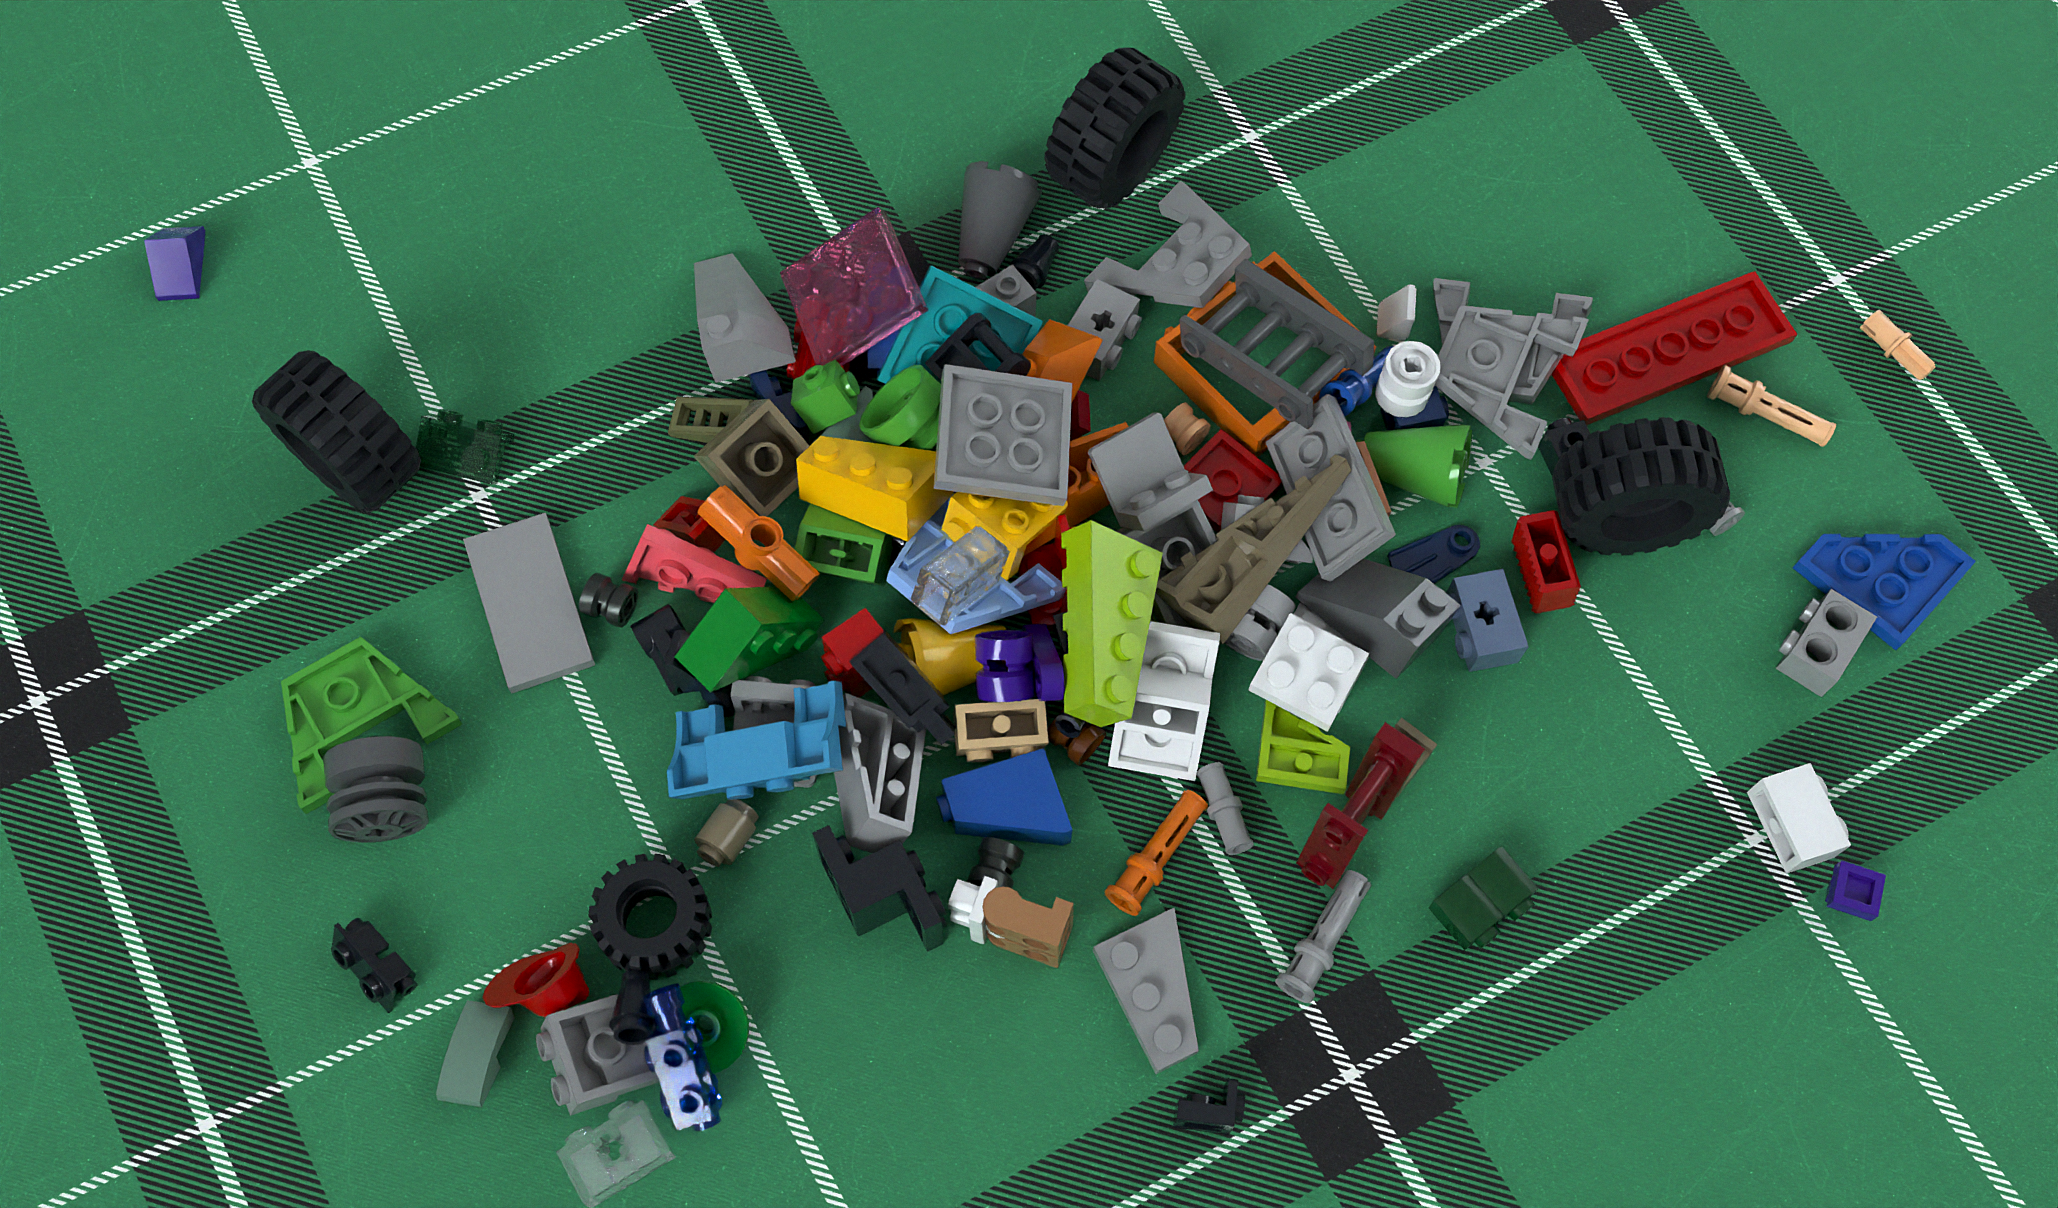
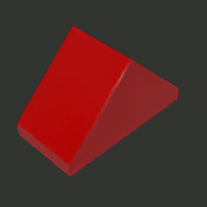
[653,496,726,552]

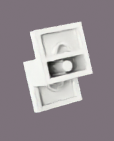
[1249,602,1369,732]
[1108,621,1220,781]

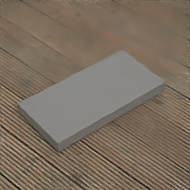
[1266,394,1396,582]
[463,512,595,694]

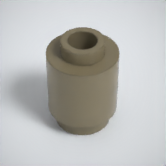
[694,799,759,867]

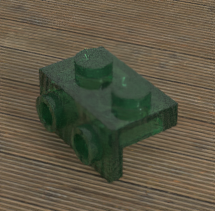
[416,409,515,485]

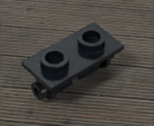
[331,918,418,1013]

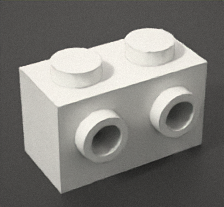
[1747,763,1851,874]

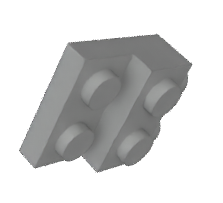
[536,994,667,1116]

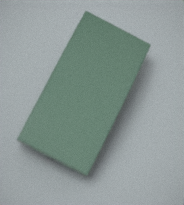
[436,1000,514,1107]

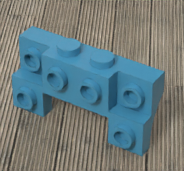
[667,680,846,800]

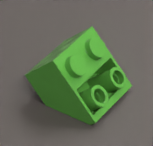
[795,504,893,587]

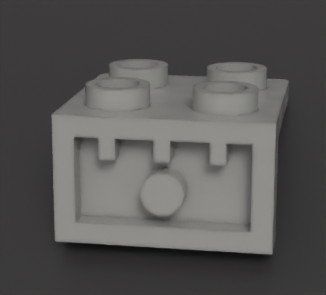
[1088,413,1213,531]

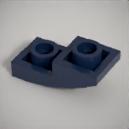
[749,370,810,445]

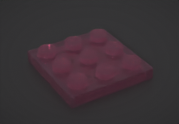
[780,206,928,366]

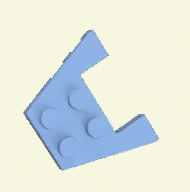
[886,494,1067,634]

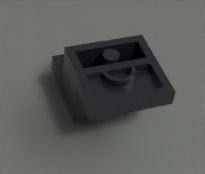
[812,825,947,952]

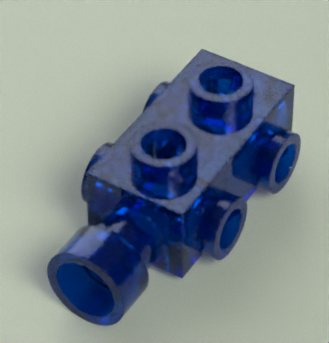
[642,983,723,1131]

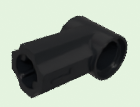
[631,604,689,696]

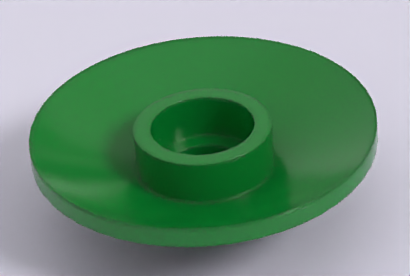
[656,981,749,1075]

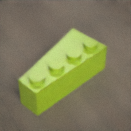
[1061,520,1163,727]

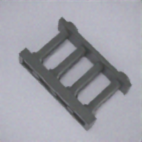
[1179,259,1374,430]

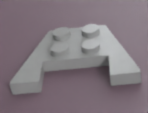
[1084,181,1252,308]
[1433,278,1593,404]
[1435,305,1589,460]

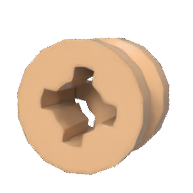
[1164,402,1211,455]

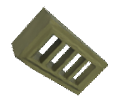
[668,396,753,443]

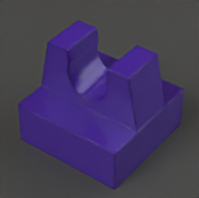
[1825,860,1886,921]

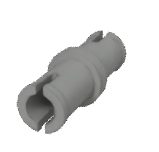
[1197,762,1254,855]

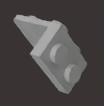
[731,676,817,788]

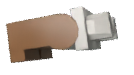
[948,876,1074,969]

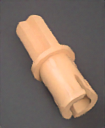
[1860,310,1935,380]

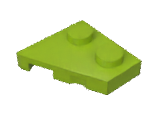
[1256,700,1350,794]

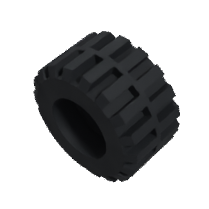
[588,853,712,980]

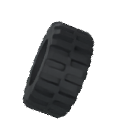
[1044,48,1186,208]
[252,350,421,513]
[1552,417,1730,556]

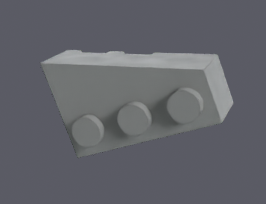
[834,693,926,853]

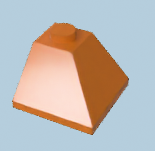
[1023,319,1103,404]

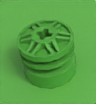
[859,365,941,451]

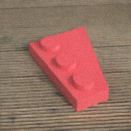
[622,524,767,603]

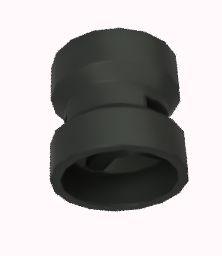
[579,573,638,628]
[967,837,1024,888]

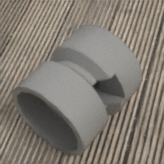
[1225,584,1296,661]

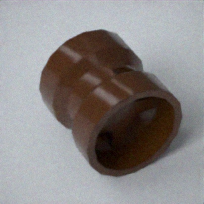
[1047,710,1106,766]

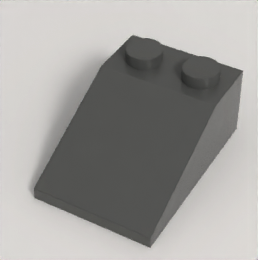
[1295,559,1461,679]

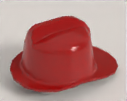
[483,943,590,1017]

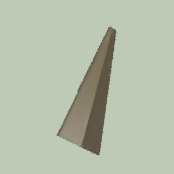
[1155,454,1351,644]

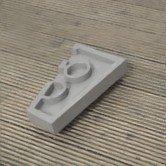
[1093,908,1199,1074]

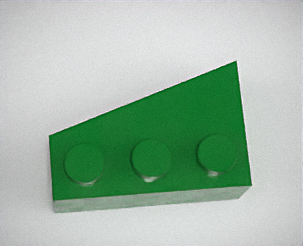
[674,587,825,693]

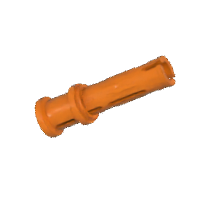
[1104,790,1208,916]

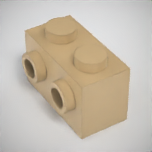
[953,699,1048,762]

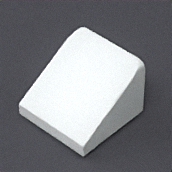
[1377,285,1416,341]

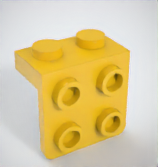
[941,492,1068,581]

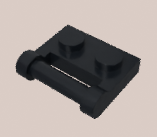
[925,313,1031,381]

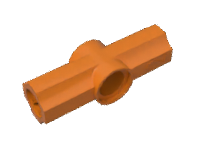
[697,485,820,602]

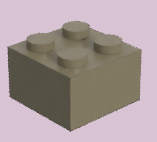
[694,399,809,517]

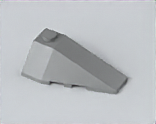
[694,253,796,383]

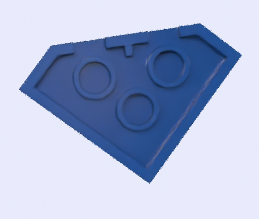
[1792,534,1976,650]

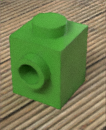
[791,359,860,434]

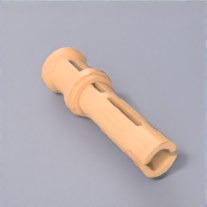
[1707,365,1836,447]

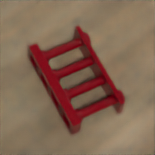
[1296,722,1425,889]

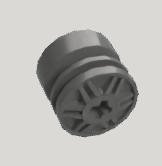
[323,736,429,843]

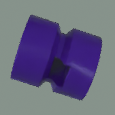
[975,630,1035,702]

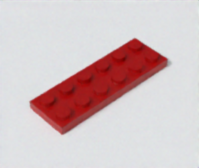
[1551,271,1797,425]

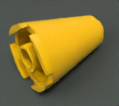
[894,618,1006,695]

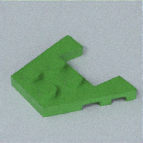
[281,637,462,814]

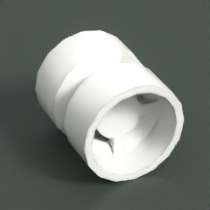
[1375,341,1440,418]

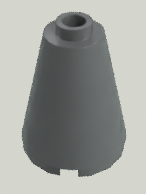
[958,161,1042,279]

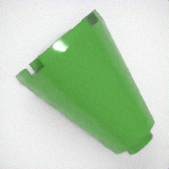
[1357,424,1472,508]

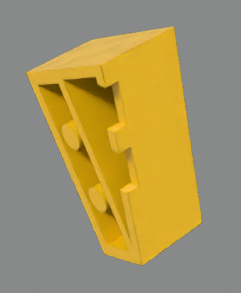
[796,436,953,541]

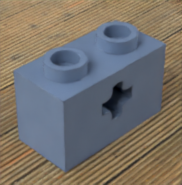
[1446,569,1529,672]

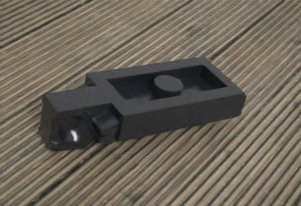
[849,629,956,745]

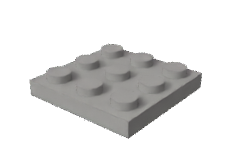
[934,364,1072,506]

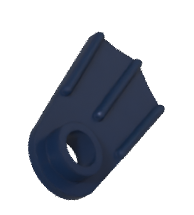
[1387,525,1480,584]

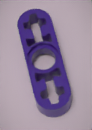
[1022,624,1064,701]

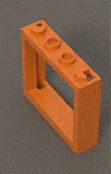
[1153,251,1376,457]

